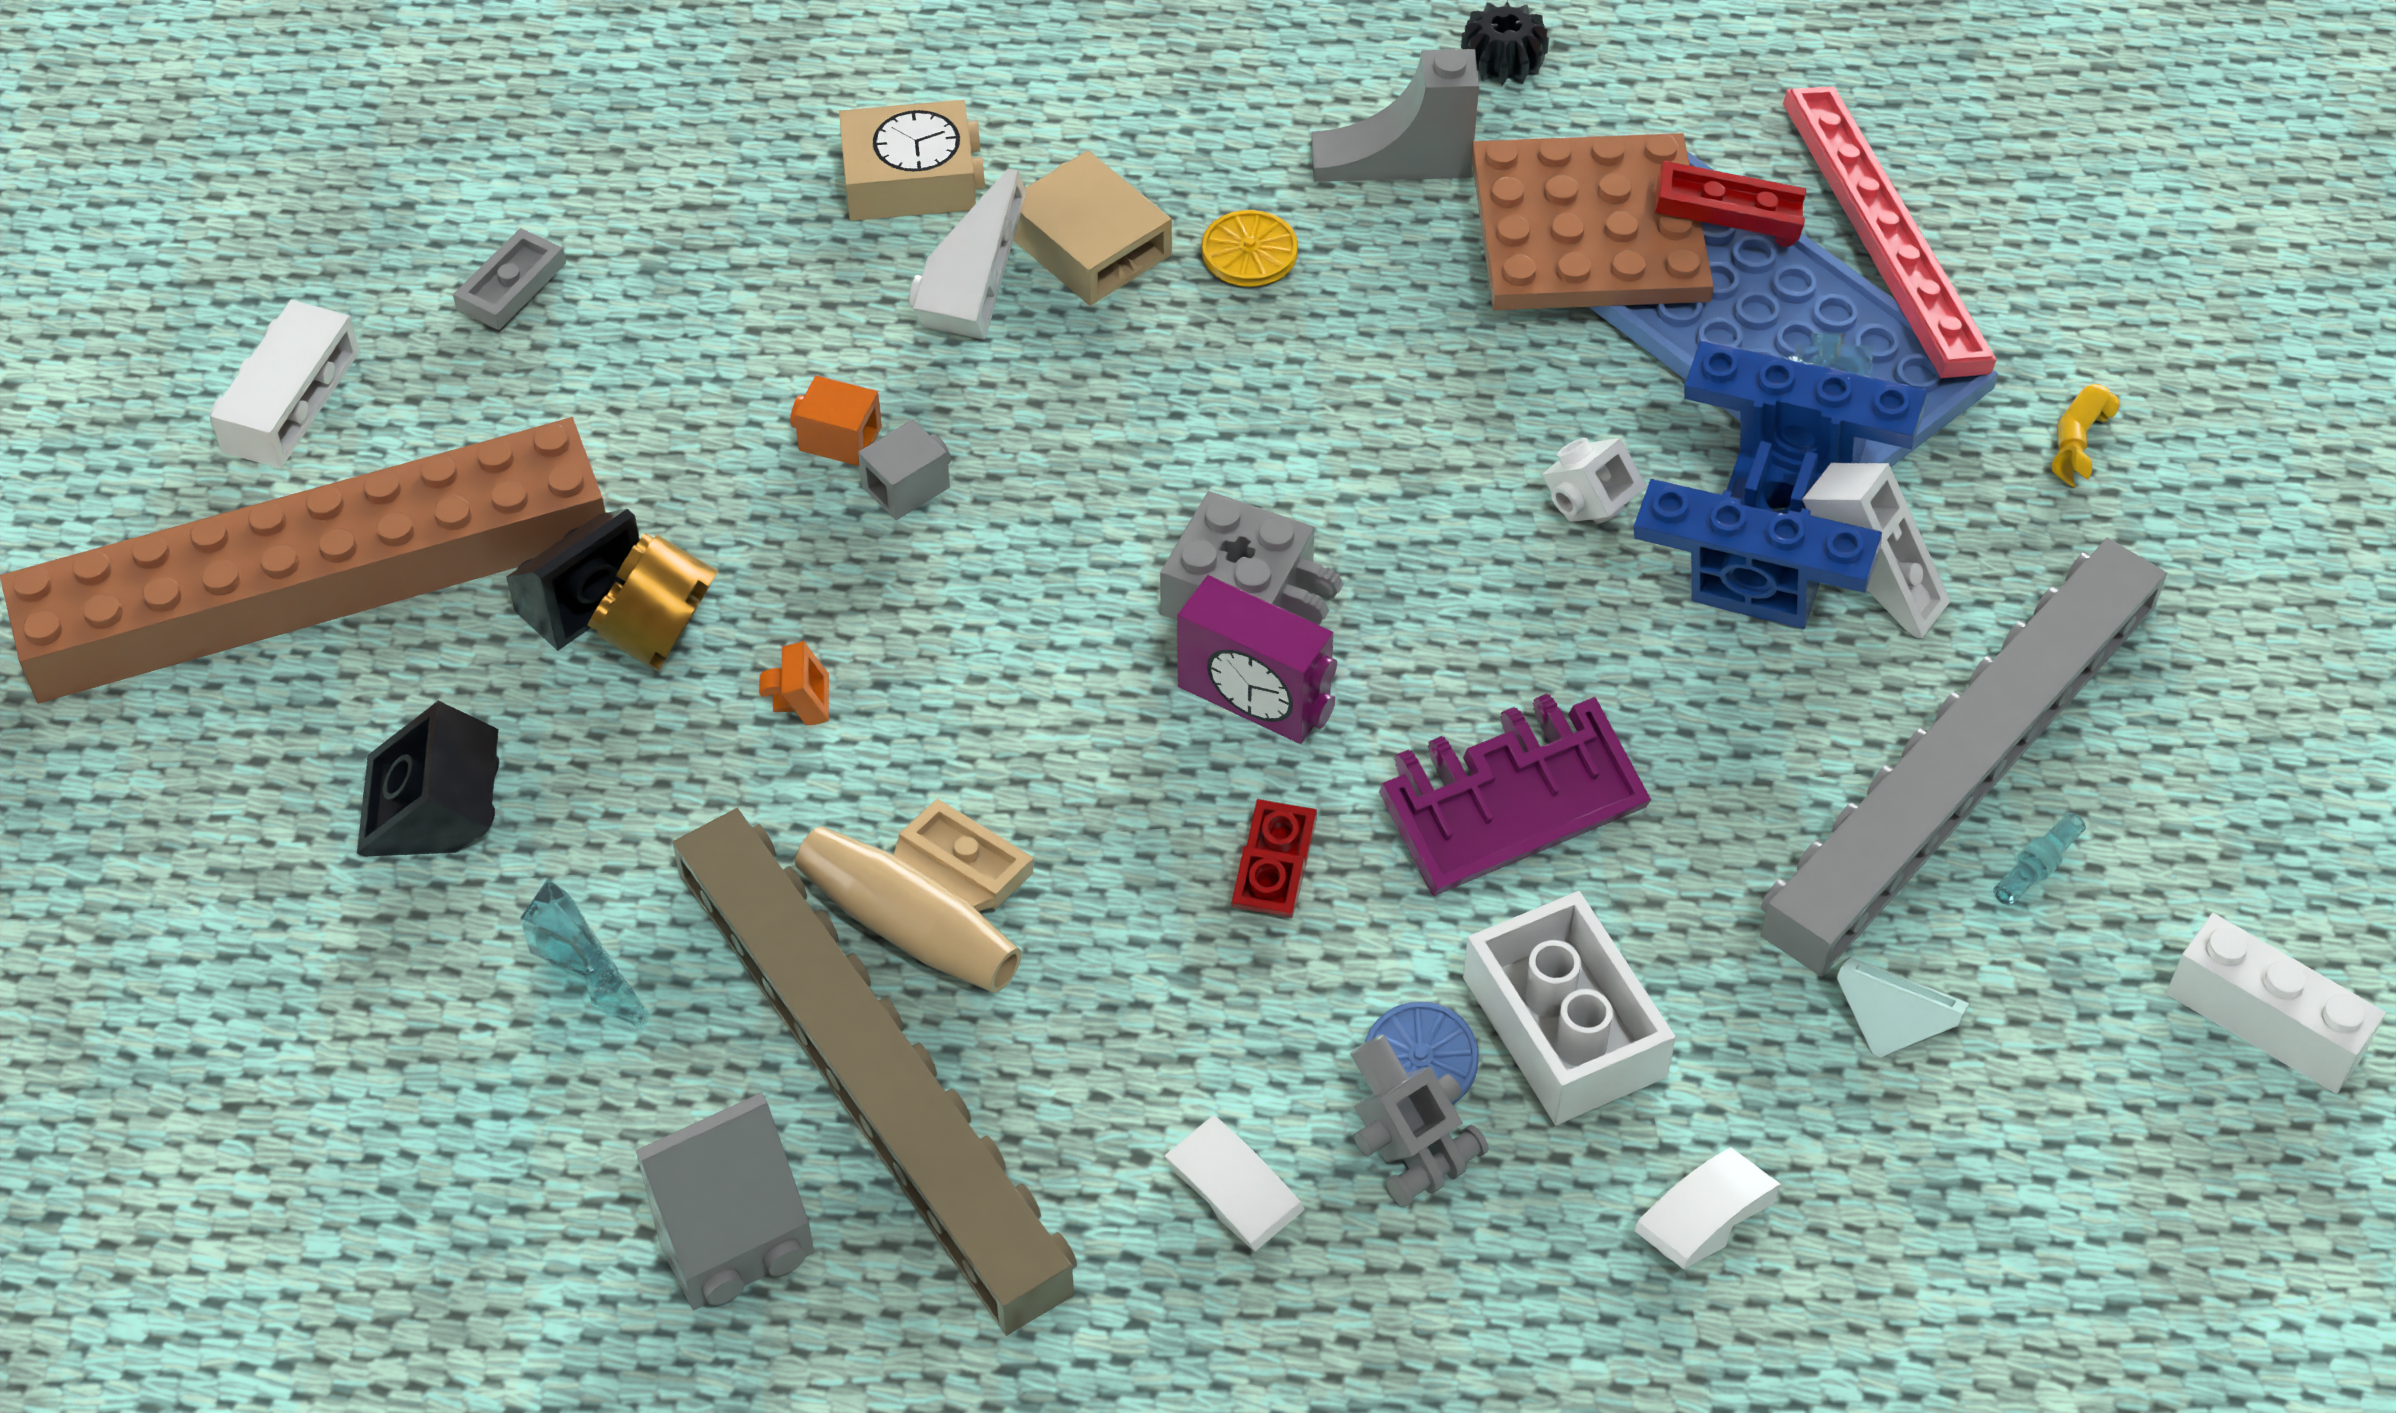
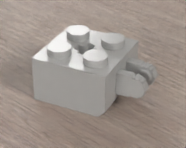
[1160,491,1344,625]

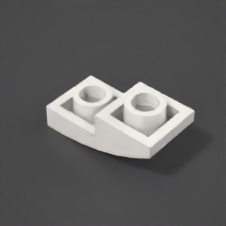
[1164,1115,1305,1252]
[1635,1147,1780,1269]

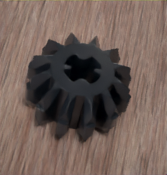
[1461,0,1549,86]

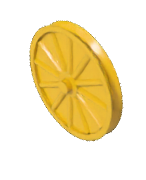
[1202,210,1298,287]

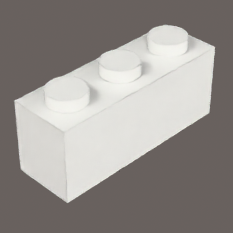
[209,300,360,469]
[2166,913,2386,1094]

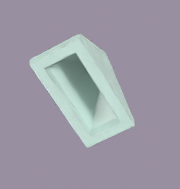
[1837,957,1969,1057]

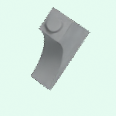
[1311,49,1479,182]

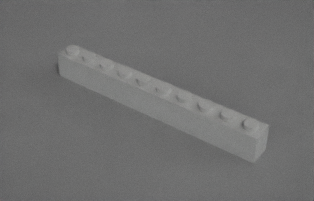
[1760,537,2167,977]

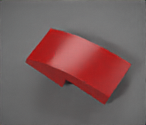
[1231,799,1317,918]

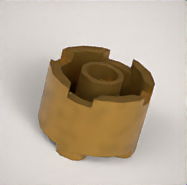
[588,533,718,671]

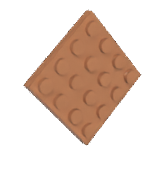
[1471,133,1714,310]

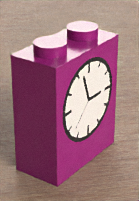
[1177,575,1337,744]

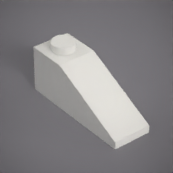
[909,168,1026,340]
[1802,463,1950,638]

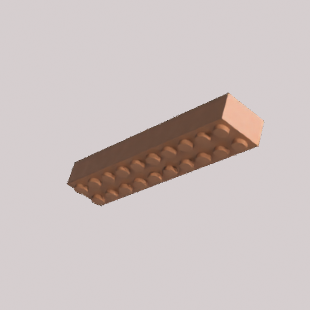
[0,417,606,704]

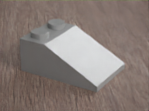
[636,1092,815,1311]

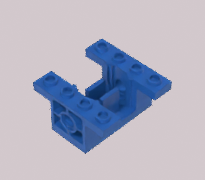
[1634,340,1928,629]

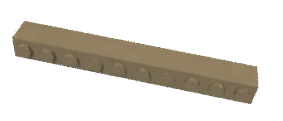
[672,807,1077,1336]

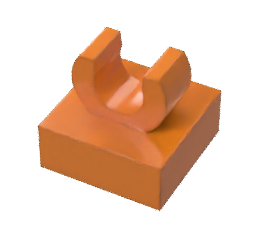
[759,641,829,725]

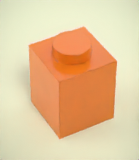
[790,375,882,466]

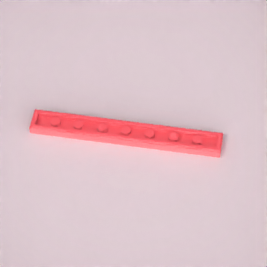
[1783,87,1997,378]

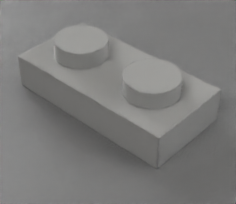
[453,228,566,330]

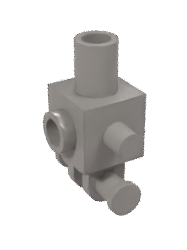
[1350,1034,1489,1207]

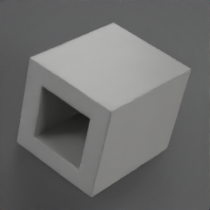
[858,419,951,520]

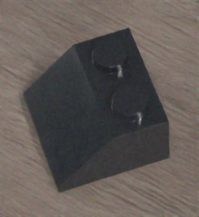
[506,509,640,651]
[357,700,499,857]

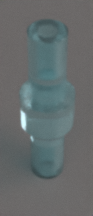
[1993,812,2086,906]

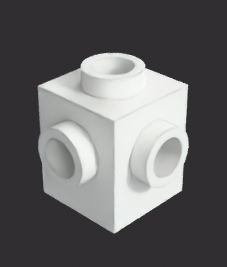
[1542,438,1647,524]

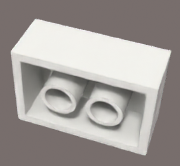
[1463,891,1676,1126]

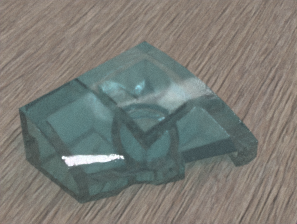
[520,879,651,1030]

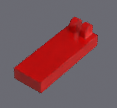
[1655,160,1806,247]

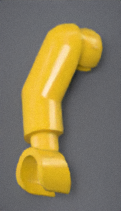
[2051,384,2120,488]

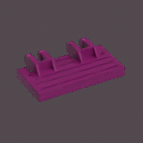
[1379,693,1651,896]

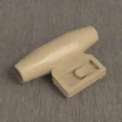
[795,798,1034,993]

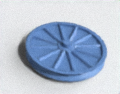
[1365,1002,1479,1105]

